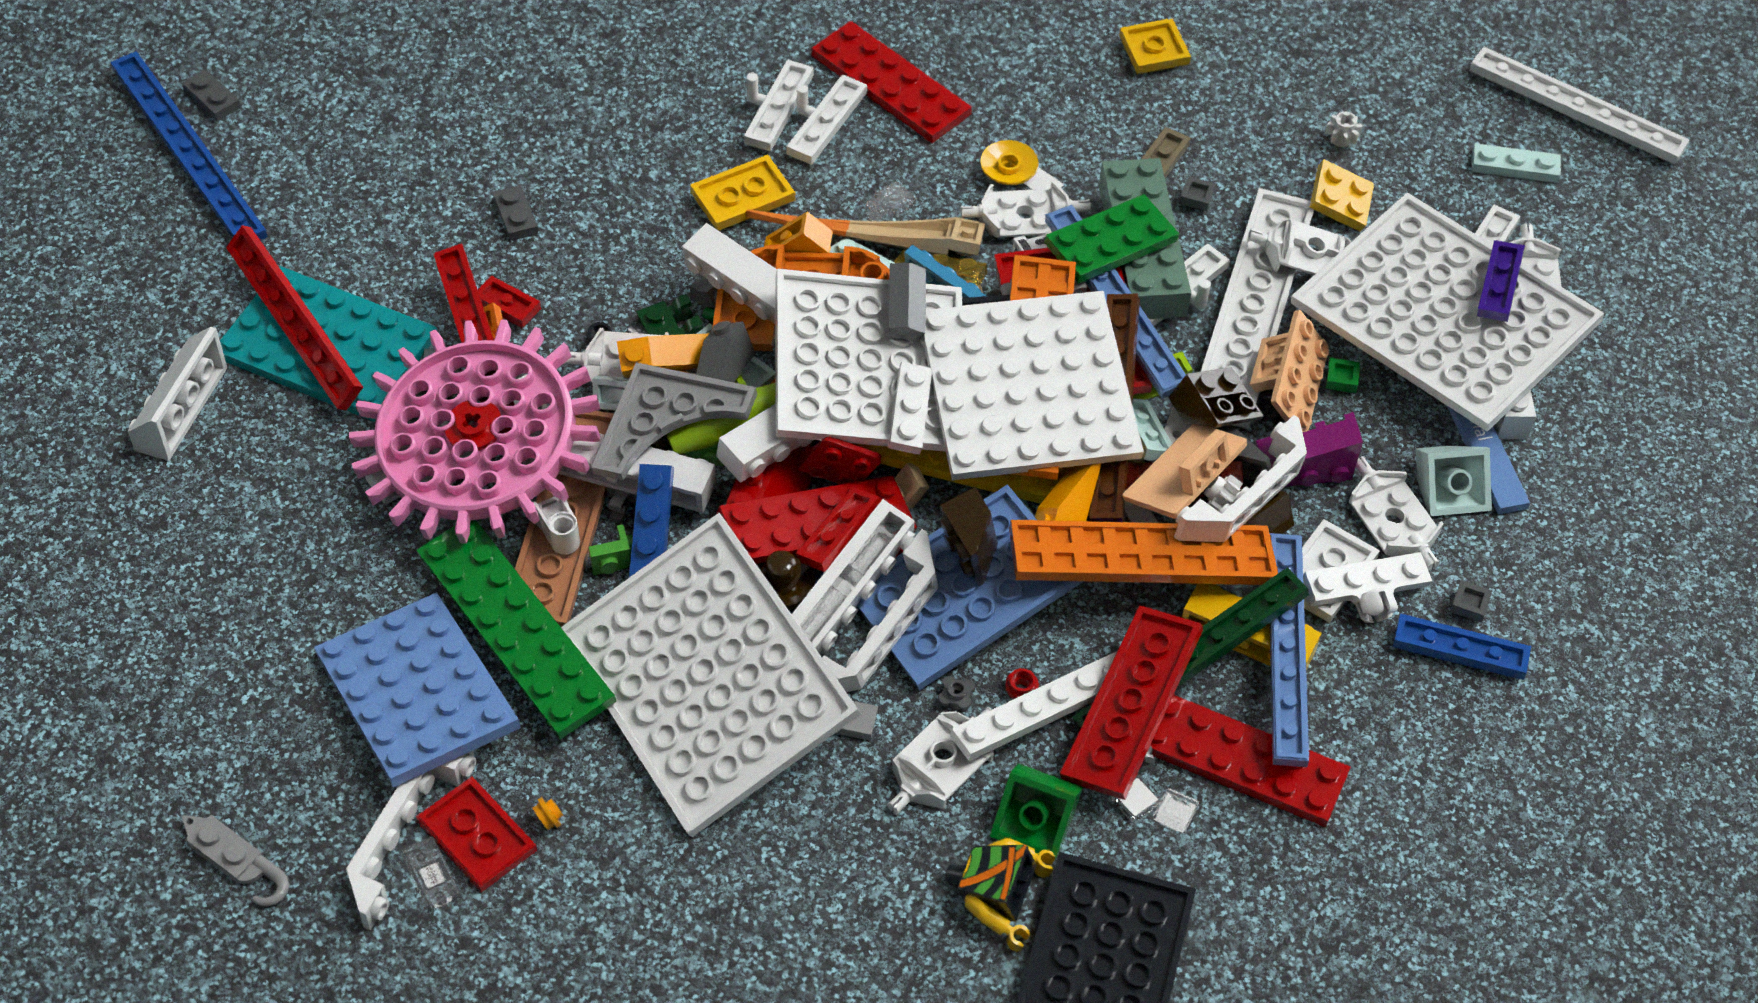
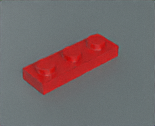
[796,487,881,572]

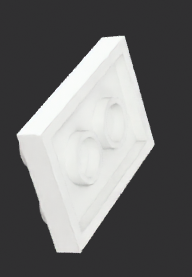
[1302,519,1380,623]

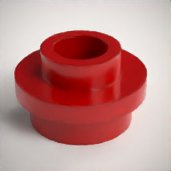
[1005,668,1039,699]

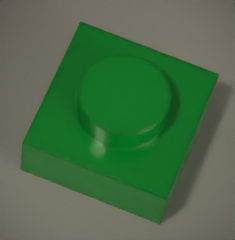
[1325,357,1360,393]

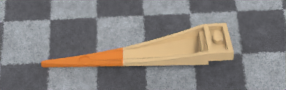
[745,210,985,258]

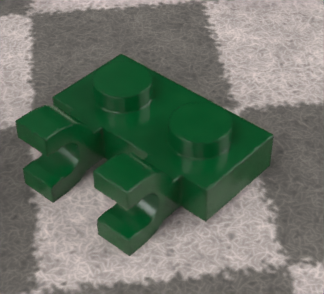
[636,294,703,335]

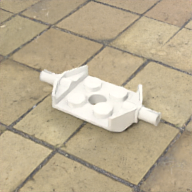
[961,181,1090,238]
[1247,218,1352,275]
[1509,223,1561,286]
[564,328,697,384]
[1349,457,1443,570]
[887,707,994,815]

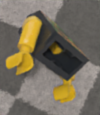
[946,838,1055,951]

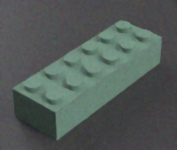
[1098,158,1191,319]

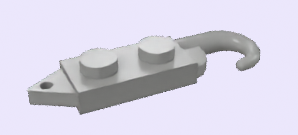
[182,815,289,907]

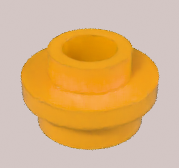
[532,797,563,830]

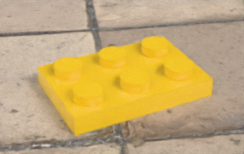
[690,155,795,231]

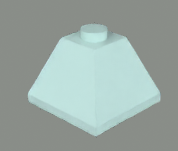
[1416,446,1492,516]

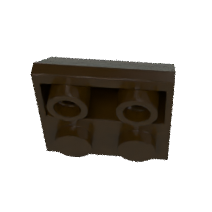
[1168,367,1263,428]
[939,487,998,587]

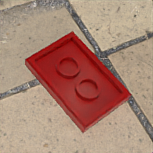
[416,776,537,893]

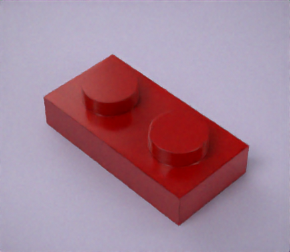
[478,275,541,328]

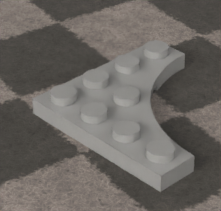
[591,362,757,481]

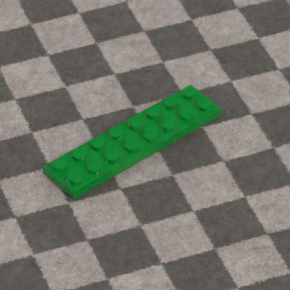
[416,520,617,739]

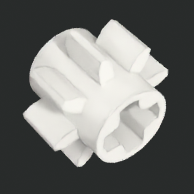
[1325,112,1363,147]
[1204,474,1243,512]

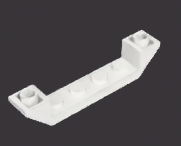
[1174,415,1307,542]
[822,529,939,692]
[346,751,476,930]

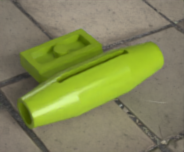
[666,375,776,455]

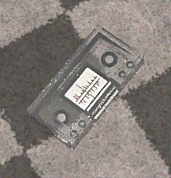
[400,836,461,913]

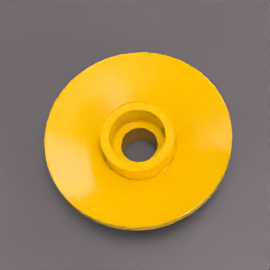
[980,140,1039,185]

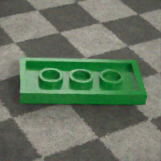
[1044,194,1179,284]

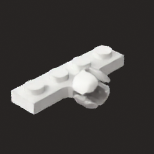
[1303,552,1432,623]

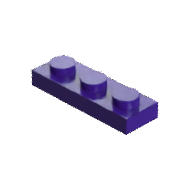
[1477,240,1525,322]

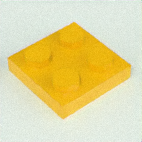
[1119,18,1191,74]
[1309,159,1374,232]

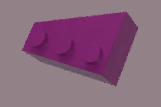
[1255,412,1363,487]

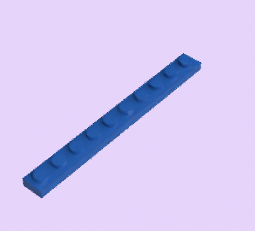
[110,51,268,241]

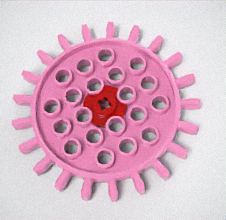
[349,319,601,544]

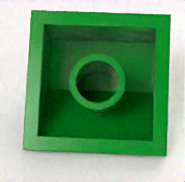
[990,763,1083,861]

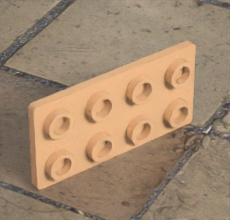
[1250,310,1329,432]
[1123,424,1247,519]

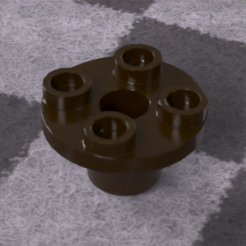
[756,550,815,611]

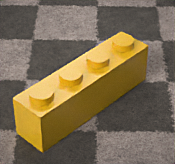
[1182,584,1322,670]

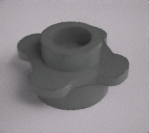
[938,676,975,710]

